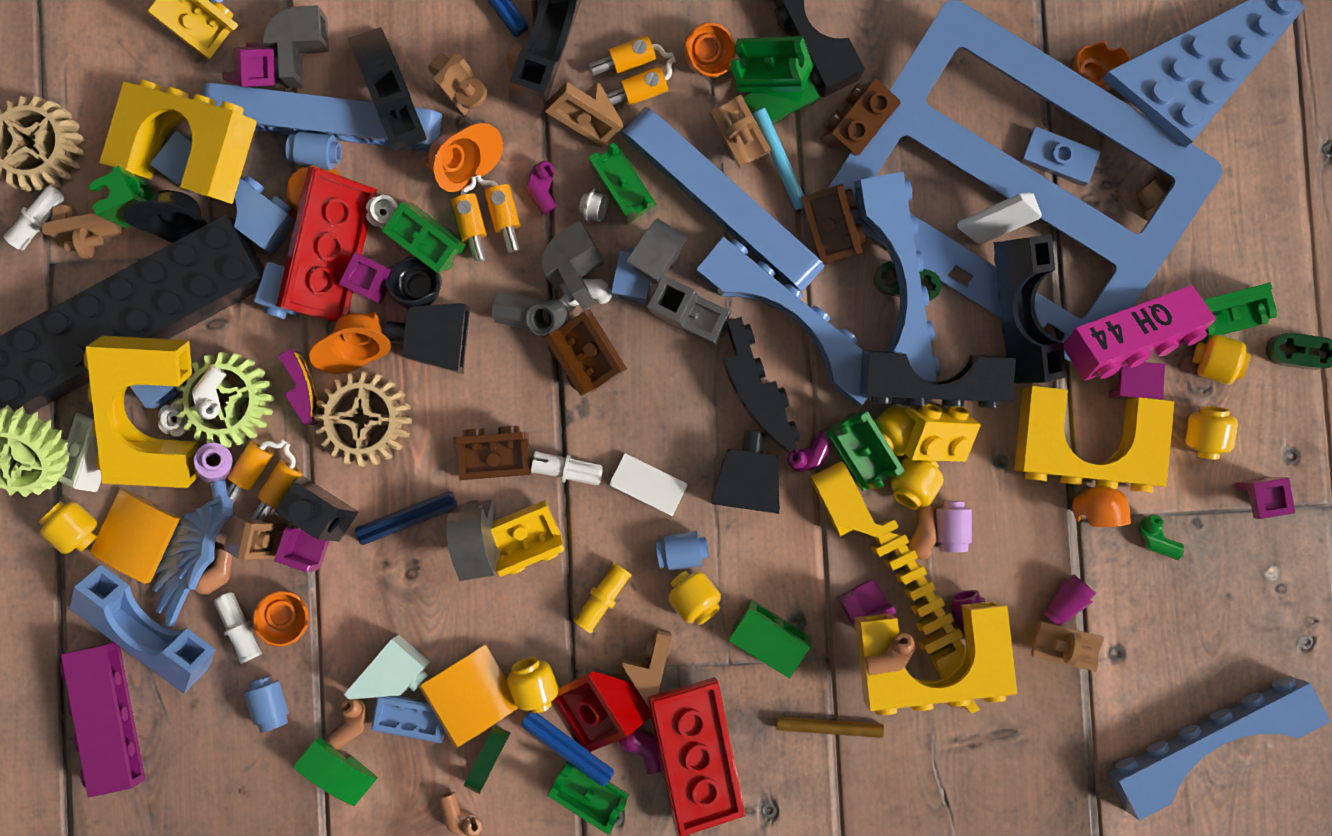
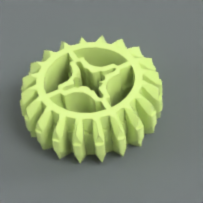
[174,352,275,448]
[0,405,70,497]

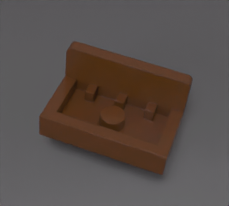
[820,78,901,156]
[801,184,867,264]
[544,309,627,396]
[453,426,532,480]

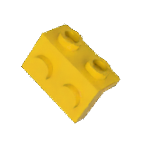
[146,0,238,60]
[904,403,981,462]
[491,500,565,577]

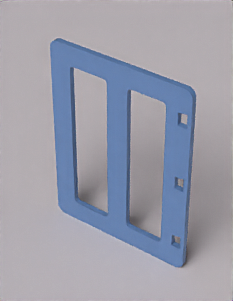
[829,0,1222,364]

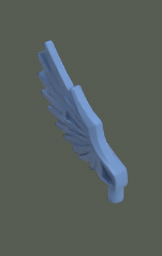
[152,481,233,627]

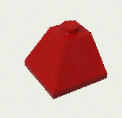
[553,671,651,752]

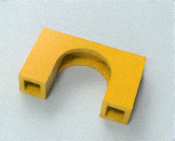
[99,79,257,204]
[84,336,199,488]
[1014,386,1175,493]
[854,601,1017,715]

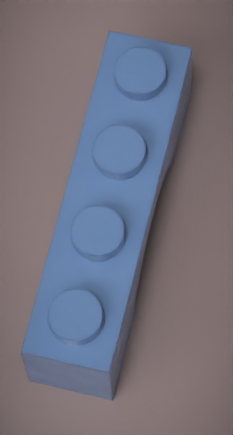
[150,131,296,255]
[70,565,216,694]

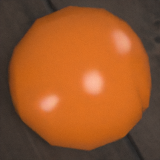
[683,22,737,78]
[1072,41,1131,93]
[1072,486,1131,527]
[253,590,309,647]

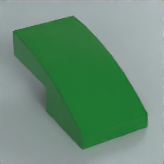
[743,76,820,124]
[293,736,378,806]

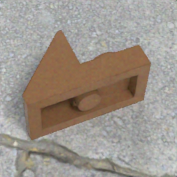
[545,82,623,147]
[224,515,287,560]
[621,629,672,706]

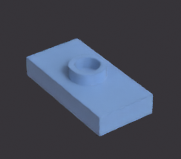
[1020,126,1101,187]
[371,696,445,743]

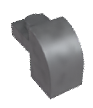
[263,5,329,88]
[627,218,688,286]
[542,220,605,310]
[647,275,731,345]
[446,499,499,581]

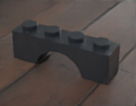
[509,0,581,112]
[773,0,865,98]
[993,234,1067,384]
[860,350,1016,408]

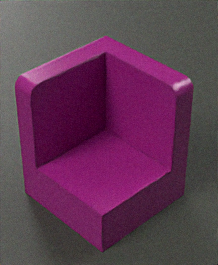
[222,43,275,87]
[339,252,391,304]
[1109,362,1165,400]
[1235,477,1296,519]
[274,526,329,572]
[837,579,896,630]

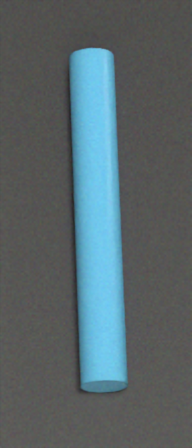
[753,108,804,211]

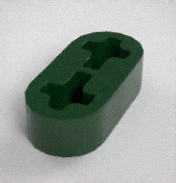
[873,261,941,301]
[1266,333,1332,370]
[464,725,511,794]

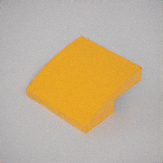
[90,488,180,584]
[419,644,518,748]

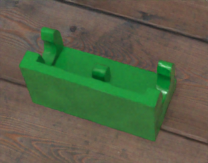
[730,36,813,92]
[588,143,657,224]
[89,165,154,229]
[382,202,468,273]
[1201,282,1277,341]
[824,411,905,491]
[729,599,811,679]
[547,761,629,835]

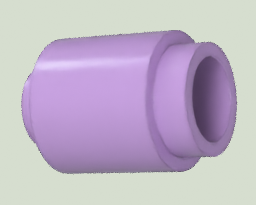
[194,443,232,483]
[936,501,972,552]

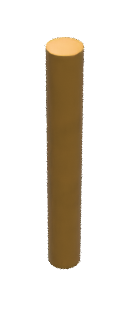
[776,716,884,738]

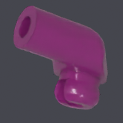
[527,161,557,216]
[787,430,832,472]
[619,729,662,775]

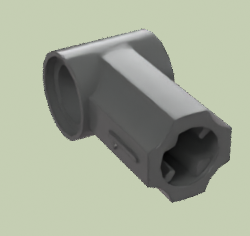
[491,291,568,335]

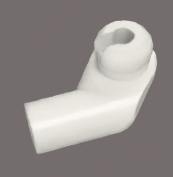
[559,279,612,313]
[192,364,226,419]

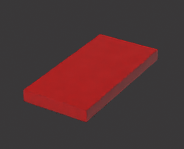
[276,167,377,323]
[647,677,746,836]

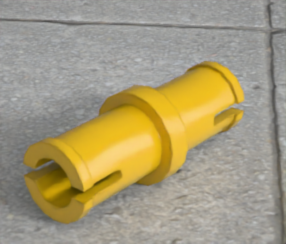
[573,562,632,633]

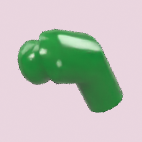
[1139,514,1184,560]

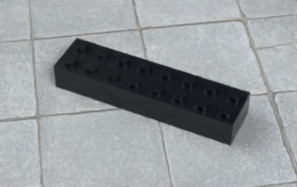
[0,215,265,414]

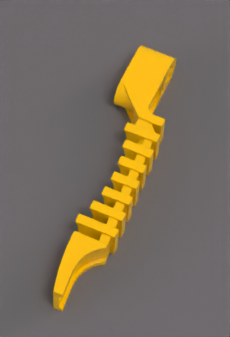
[810,461,980,714]

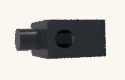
[385,303,470,374]
[710,430,780,514]
[275,476,359,542]

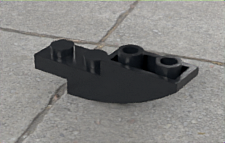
[348,27,427,151]
[723,317,800,452]

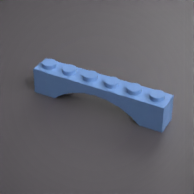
[854,171,940,382]
[695,237,869,407]
[1107,676,1331,821]

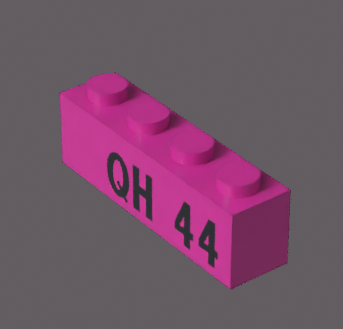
[1063,285,1216,381]

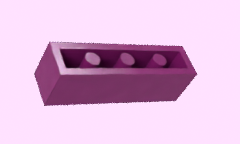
[60,642,146,798]

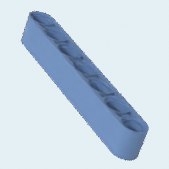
[201,83,442,152]
[621,106,824,293]

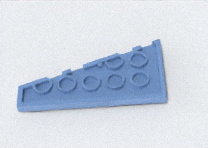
[1102,0,1305,148]

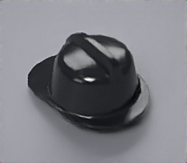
[123,190,207,243]

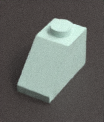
[344,635,430,699]

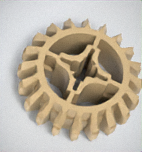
[0,96,85,192]
[314,371,412,467]

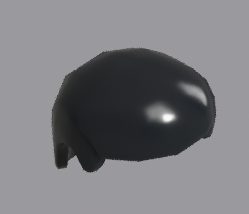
[385,257,442,309]

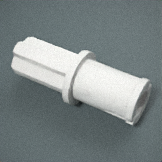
[3,185,64,251]
[531,451,603,485]
[214,592,262,664]

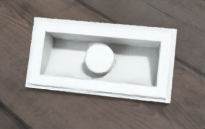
[957,192,1042,244]
[58,413,101,492]
[609,453,688,516]

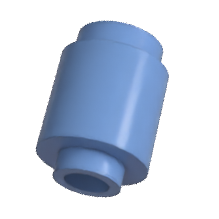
[286,131,342,170]
[656,531,709,571]
[243,676,289,733]

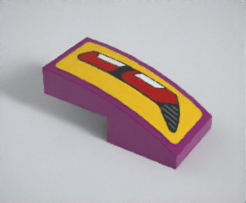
[278,349,319,426]

